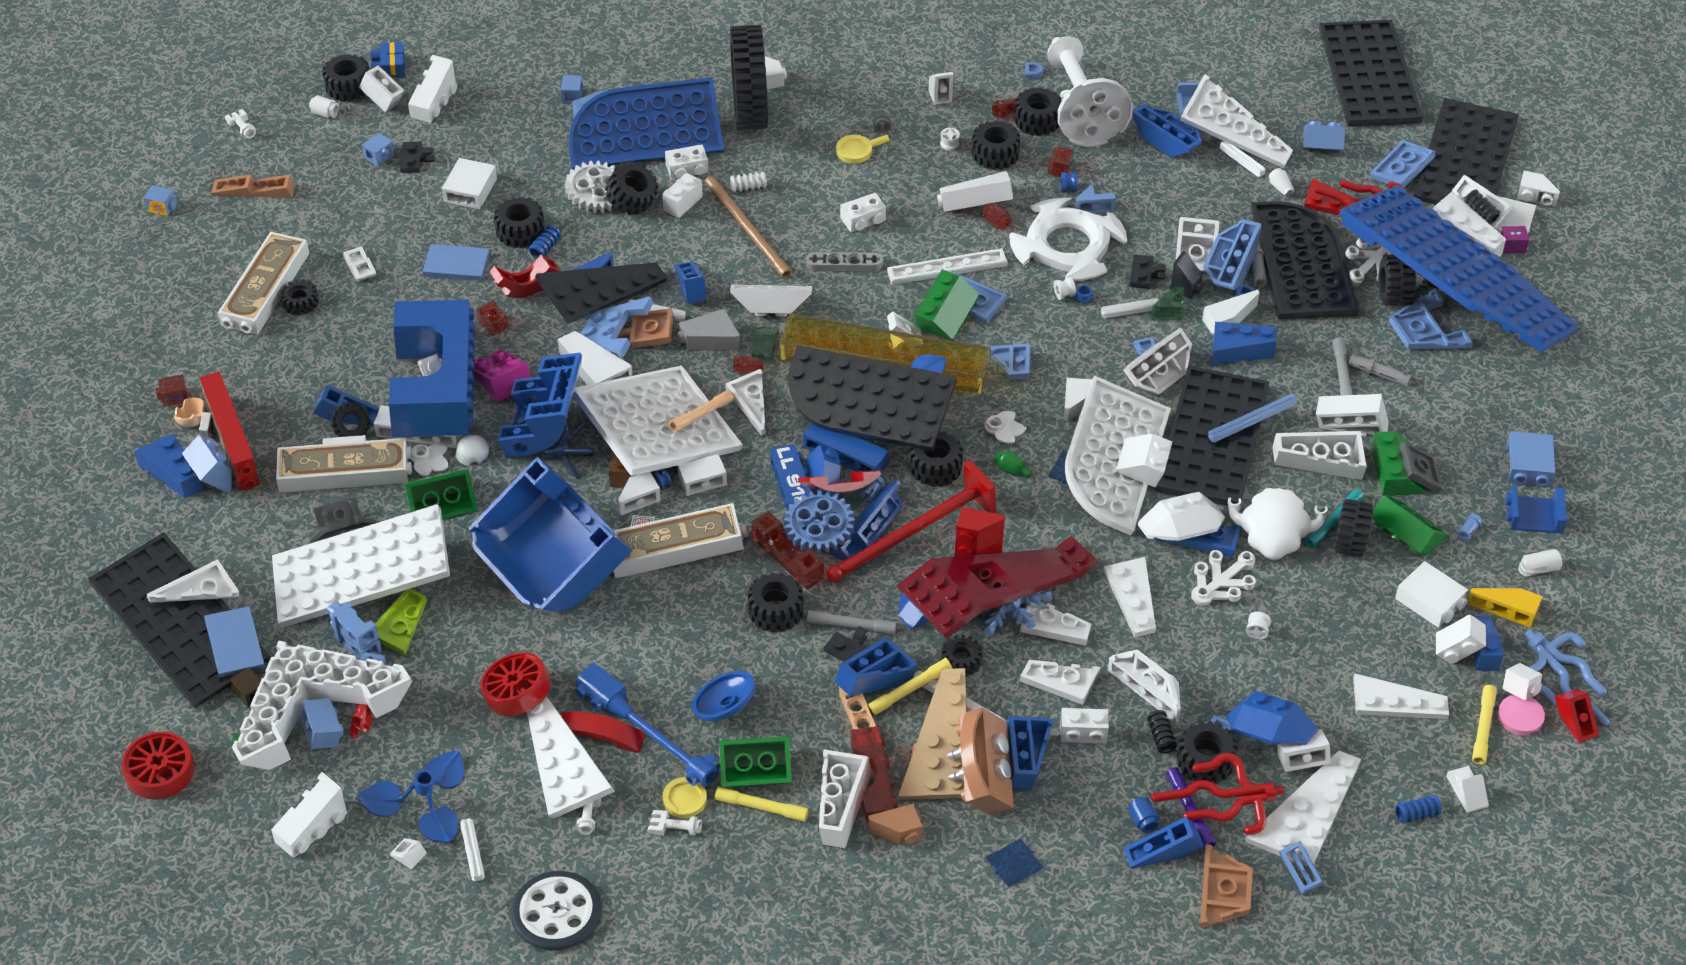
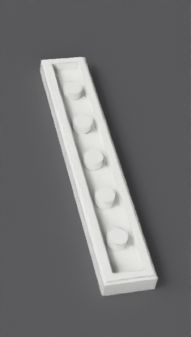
[887,248,1008,285]

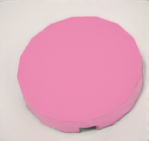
[1498,695,1545,736]

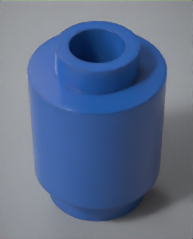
[1128,797,1159,833]

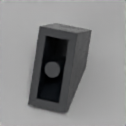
[1170,251,1203,299]

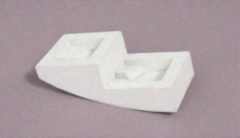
[343,246,376,281]

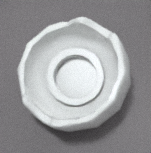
[456,435,490,466]

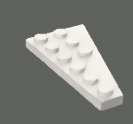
[1245,751,1361,867]

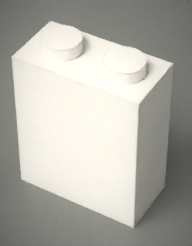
[442,158,497,209]
[1395,561,1468,628]

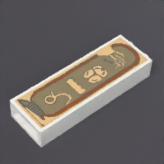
[218,232,309,335]
[276,438,412,493]
[614,503,744,578]

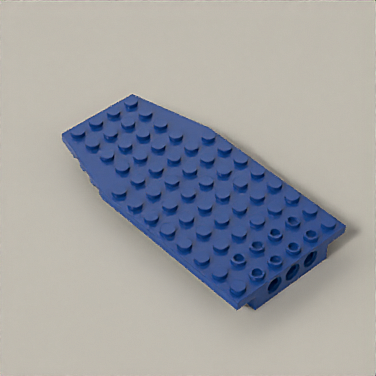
[1339,185,1579,352]

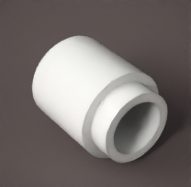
[309,95,339,118]

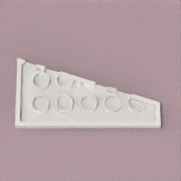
[1180,74,1293,169]
[527,696,615,819]

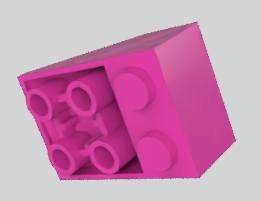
[473,350,531,402]

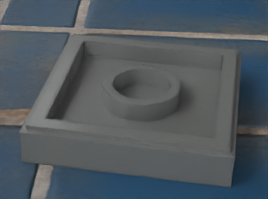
[1399,441,1442,492]

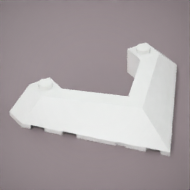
[232,641,412,770]

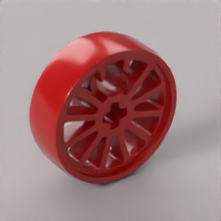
[480,652,551,716]
[122,731,195,800]

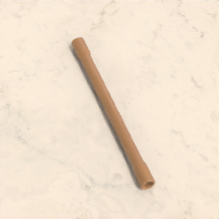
[705,175,792,279]

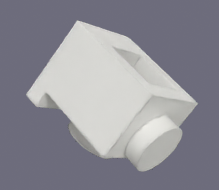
[417,354,442,377]

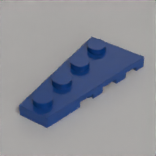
[1154,522,1241,557]

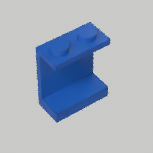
[1505,484,1567,534]

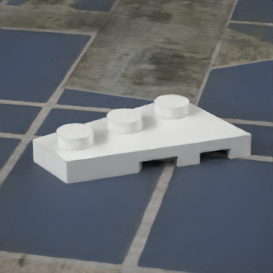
[1020,660,1100,705]

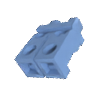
[327,601,382,660]

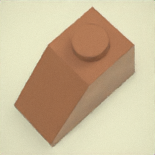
[868,804,922,845]

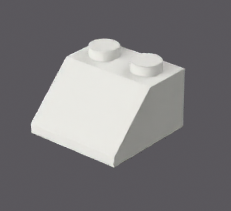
[1116,434,1172,487]

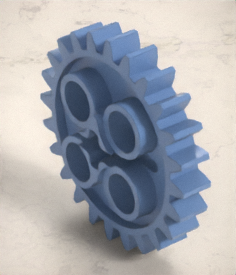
[784,490,855,554]

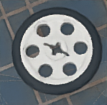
[510,871,602,950]

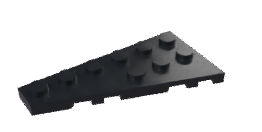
[535,262,667,324]

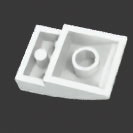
[1176,217,1219,272]

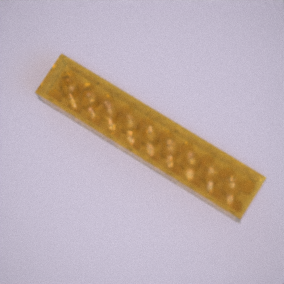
[780,314,990,394]

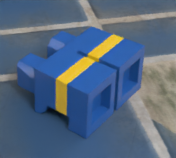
[371,41,405,78]

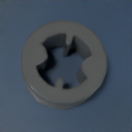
[873,114,891,132]

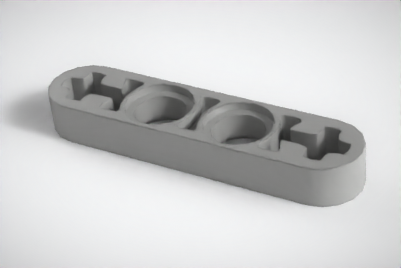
[806,252,883,271]

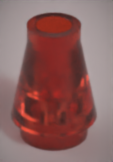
[992,98,1016,119]
[733,354,764,374]

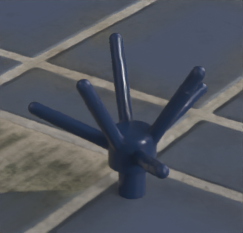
[545,422,593,479]

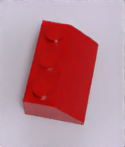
[954,507,1005,556]

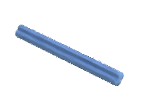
[1208,393,1298,442]

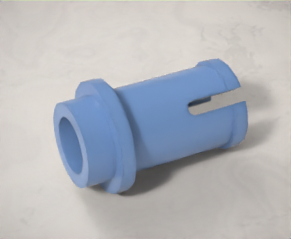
[860,476,885,502]
[1457,514,1482,541]

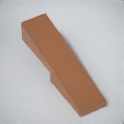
[211,174,295,198]

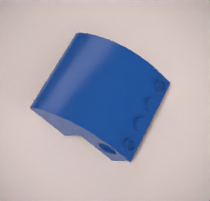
[498,352,582,458]

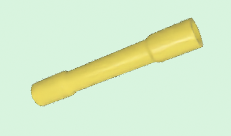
[868,658,953,716]
[1472,685,1497,765]
[715,786,809,822]

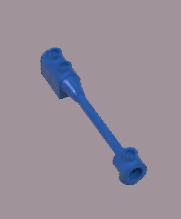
[575,663,720,787]

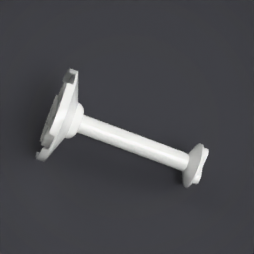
[1047,36,1133,147]

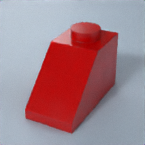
[1554,689,1599,743]

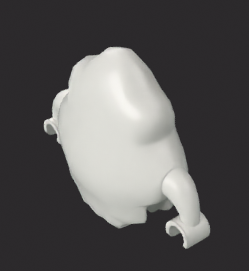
[1228,488,1328,560]

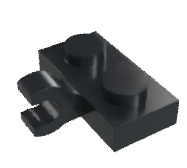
[400,141,435,173]
[1130,255,1166,289]
[824,626,867,662]

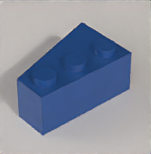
[1212,321,1277,367]
[134,434,204,498]
[834,637,918,696]
[1007,716,1054,791]

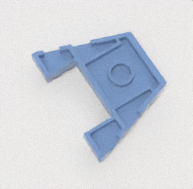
[1389,289,1473,349]
[580,297,654,357]

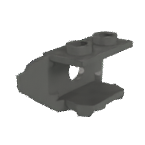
[309,497,378,543]

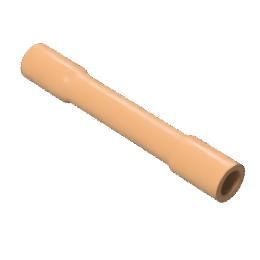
[668,390,734,432]

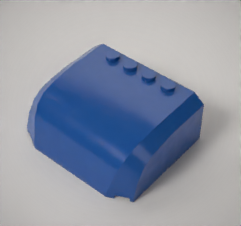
[469,457,632,611]

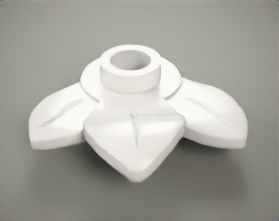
[984,411,1027,444]
[411,444,449,477]

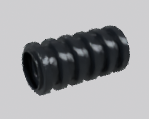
[1464,189,1500,224]
[1147,710,1177,753]

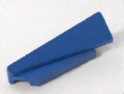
[826,480,902,561]

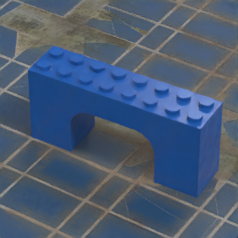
[389,300,475,437]

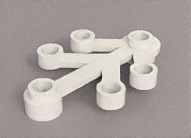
[1346,237,1393,287]
[1191,550,1256,605]

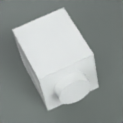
[1503,663,1542,700]

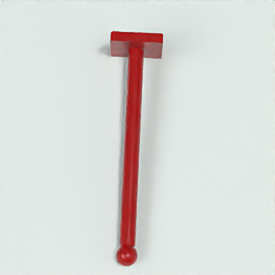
[826,460,996,583]

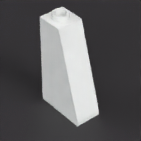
[937,171,1013,212]
[558,331,632,385]

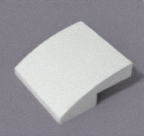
[1496,196,1536,233]

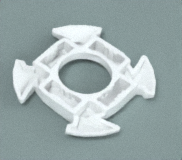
[1010,197,1127,281]

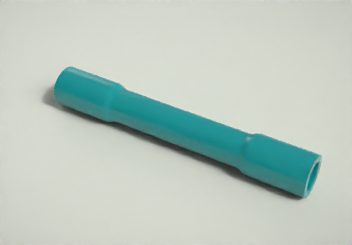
[1304,489,1364,549]

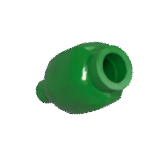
[994,450,1032,478]

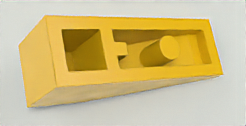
[1467,588,1543,628]

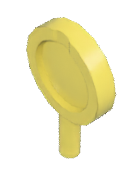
[836,135,889,164]
[663,774,707,818]

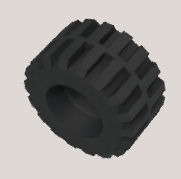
[322,54,370,102]
[1014,87,1062,136]
[972,120,1020,170]
[605,161,659,215]
[494,197,545,248]
[1378,255,1416,305]
[909,431,963,487]
[1334,499,1374,557]
[747,572,803,632]
[1177,721,1238,784]

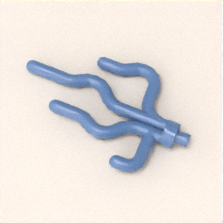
[1525,629,1609,726]

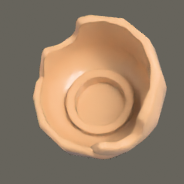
[174,398,207,428]

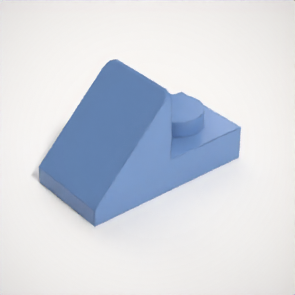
[1075,185,1115,213]

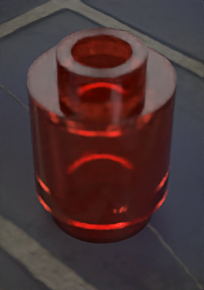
[983,203,1012,231]

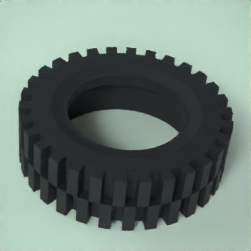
[730,25,768,130]

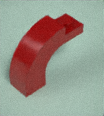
[490,255,561,298]

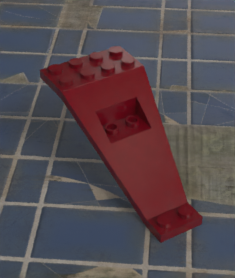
[896,535,1098,640]

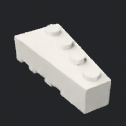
[1272,431,1367,480]

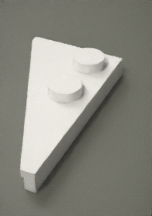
[725,369,766,436]
[147,559,239,603]

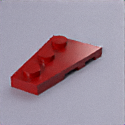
[1304,178,1361,216]

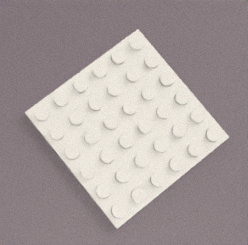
[573,366,743,476]

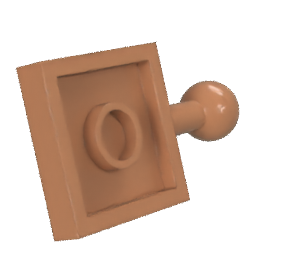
[616,308,674,348]

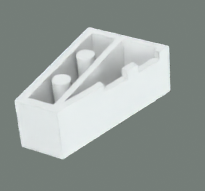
[408,55,457,123]
[1316,394,1389,437]
[271,772,347,858]

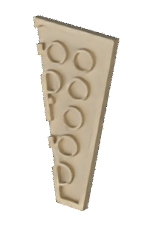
[898,668,966,800]

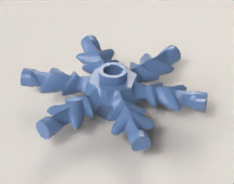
[982,591,1052,636]

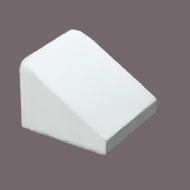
[390,838,427,869]

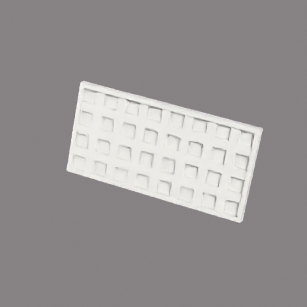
[272,504,450,627]

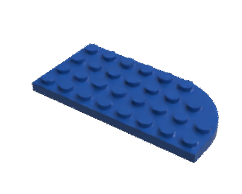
[569,77,724,170]

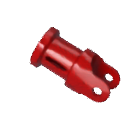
[350,704,373,739]

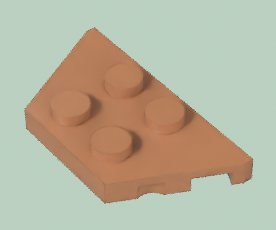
[1200,844,1253,928]

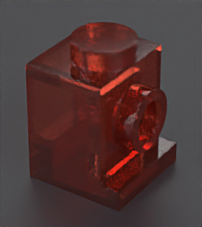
[477,300,509,336]

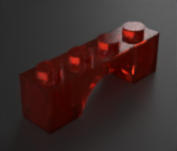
[751,511,824,590]
[850,726,898,823]

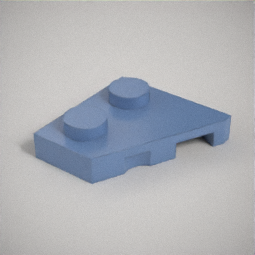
[991,343,1031,380]

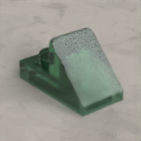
[1151,284,1184,321]

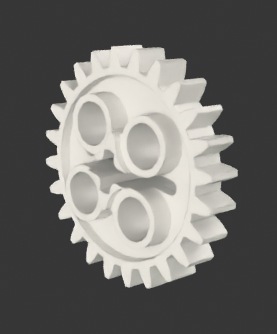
[565,161,615,213]

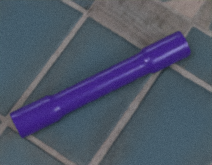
[1166,767,1216,850]

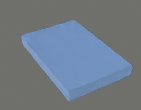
[1370,140,1436,188]
[423,244,490,281]
[954,273,1007,323]
[204,606,265,677]

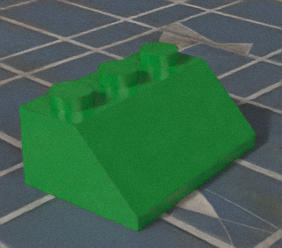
[915,269,979,341]
[1371,431,1425,496]
[403,468,478,519]
[1372,495,1450,555]
[719,736,792,788]

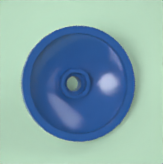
[692,671,756,722]

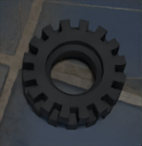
[280,279,319,315]
[331,403,371,437]
[941,634,982,676]

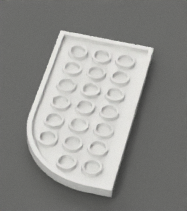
[1065,376,1171,535]

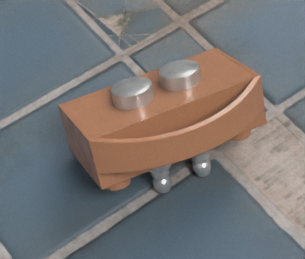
[947,707,1014,815]

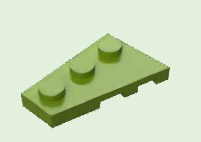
[375,588,427,656]

